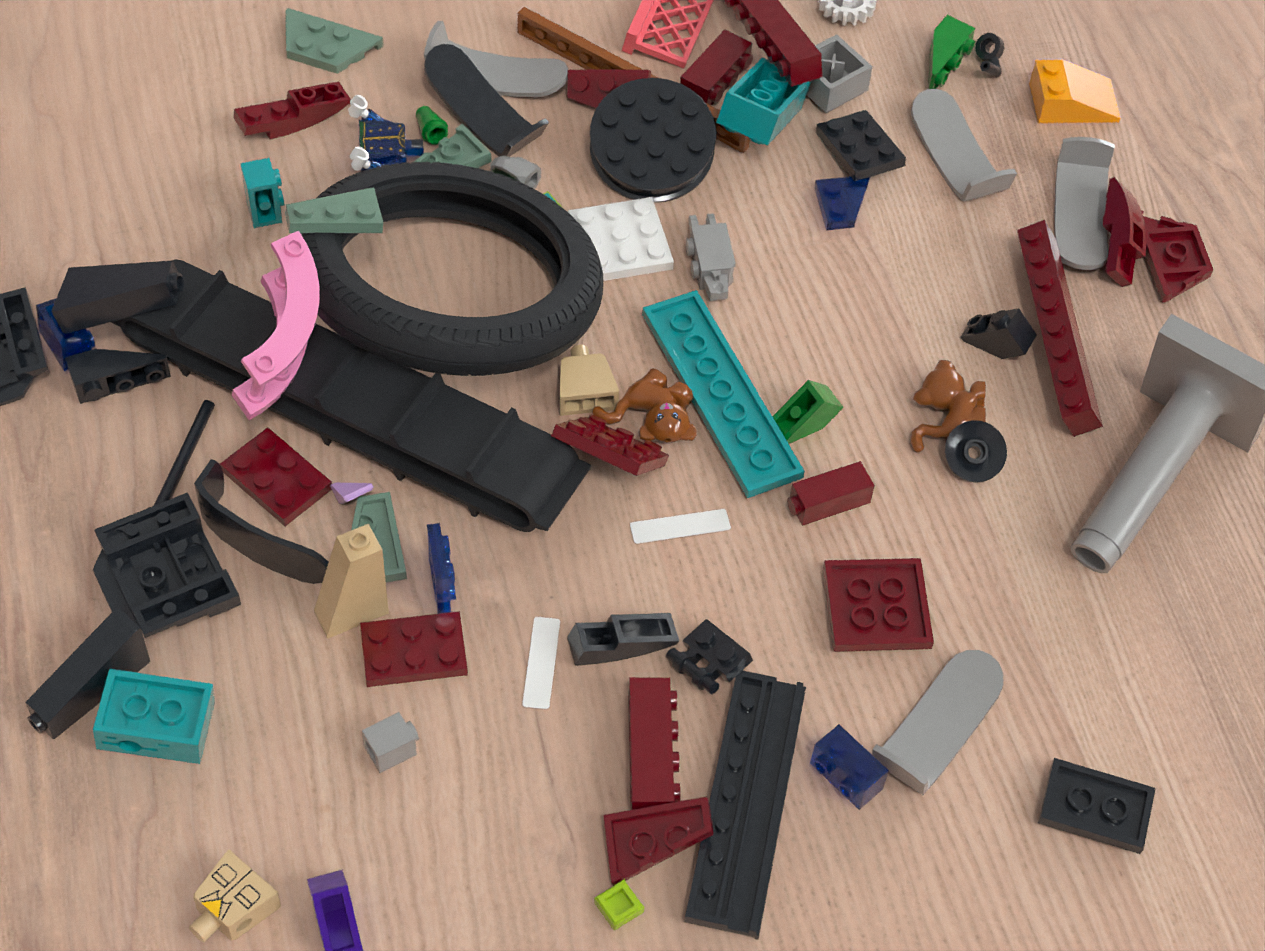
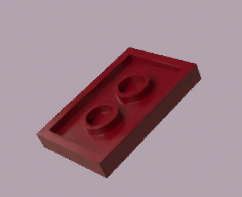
[220,427,332,527]
[360,611,468,687]

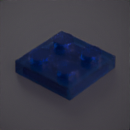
[427,523,456,614]

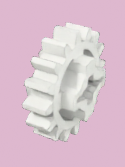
[818,0,877,26]

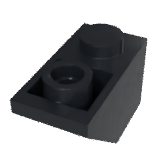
[960,308,1037,359]

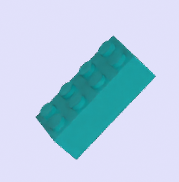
[716,57,812,146]

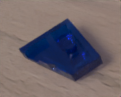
[814,177,870,230]

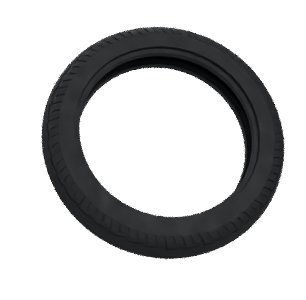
[300,162,604,376]

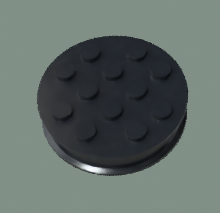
[590,78,716,203]

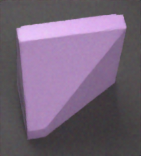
[330,482,374,504]

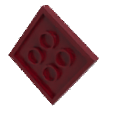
[551,415,669,476]
[823,558,934,652]

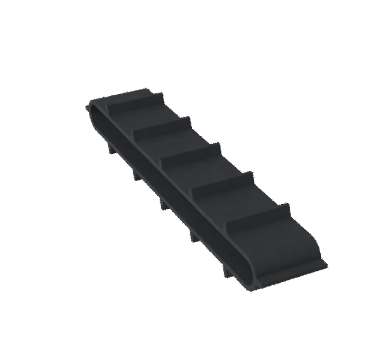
[111,259,591,532]

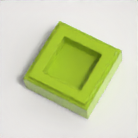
[594,880,644,931]

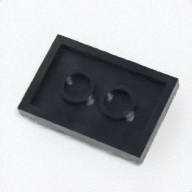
[816,110,906,181]
[1038,758,1156,854]

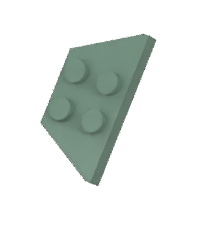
[286,8,383,74]

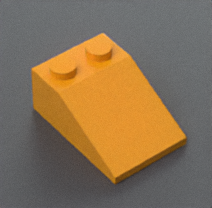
[1029,60,1120,123]

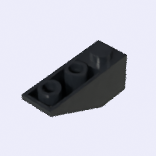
[65,349,171,404]

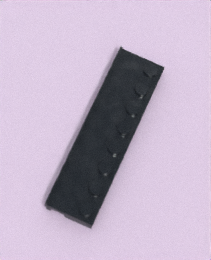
[684,670,806,940]

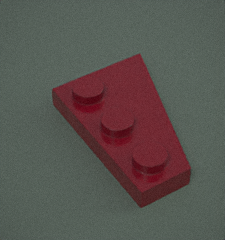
[567,69,651,108]
[603,796,714,886]

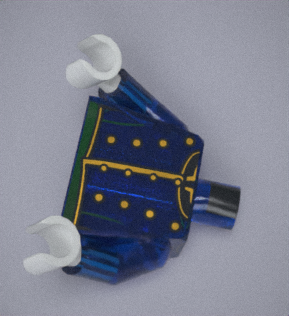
[348,95,424,171]

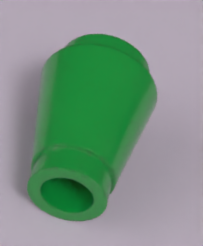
[415,106,448,144]

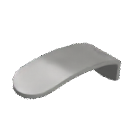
[424,21,568,97]
[911,89,1017,202]
[1054,137,1115,270]
[872,650,1003,795]

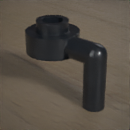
[975,33,1005,78]

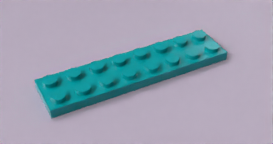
[642,290,805,498]

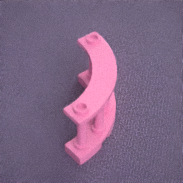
[232,231,319,420]

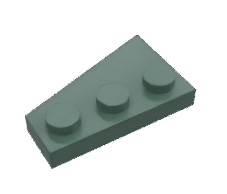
[285,187,384,233]
[351,492,407,582]

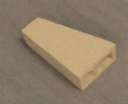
[314,524,389,639]

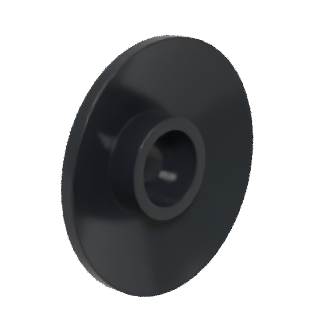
[945,420,1007,483]

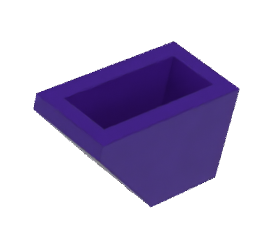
[307,870,363,951]

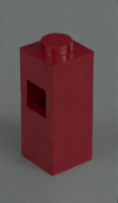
[787,461,875,526]

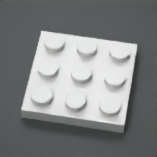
[568,197,674,281]

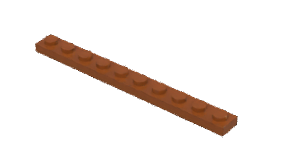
[517,7,750,153]

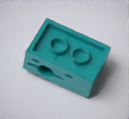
[93,669,215,764]

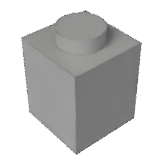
[362,712,419,773]

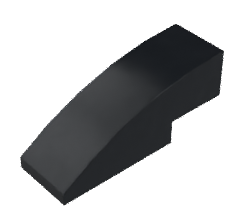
[567,613,679,666]

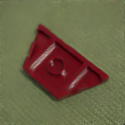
[1141,210,1214,302]

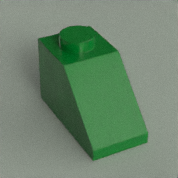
[772,380,844,444]

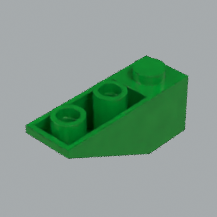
[928,15,975,89]

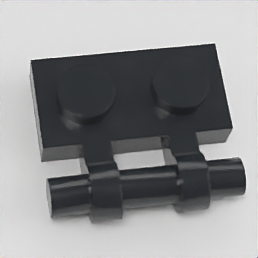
[666,619,753,694]

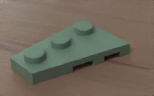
[414,124,492,168]

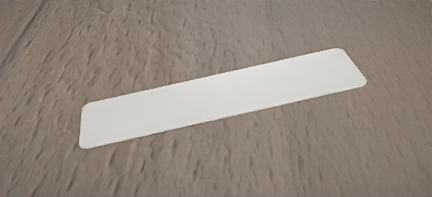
[630,509,731,544]
[522,617,560,709]

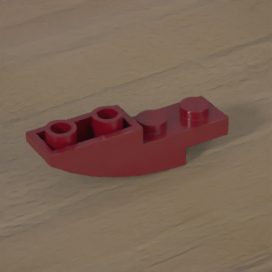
[233,81,351,139]
[1103,177,1146,287]

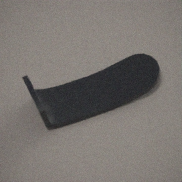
[424,44,549,157]
[194,459,329,584]

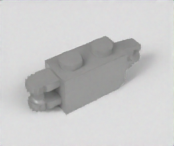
[686,213,736,301]

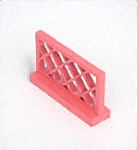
[622,0,714,69]

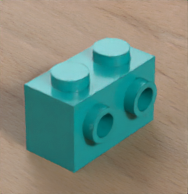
[240,158,285,228]

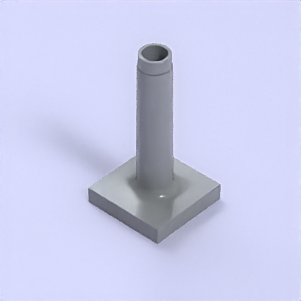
[1071,314,1265,573]

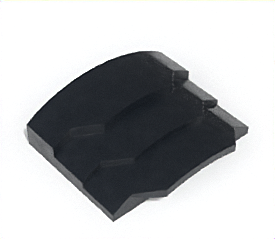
[0,287,48,406]
[93,492,241,638]

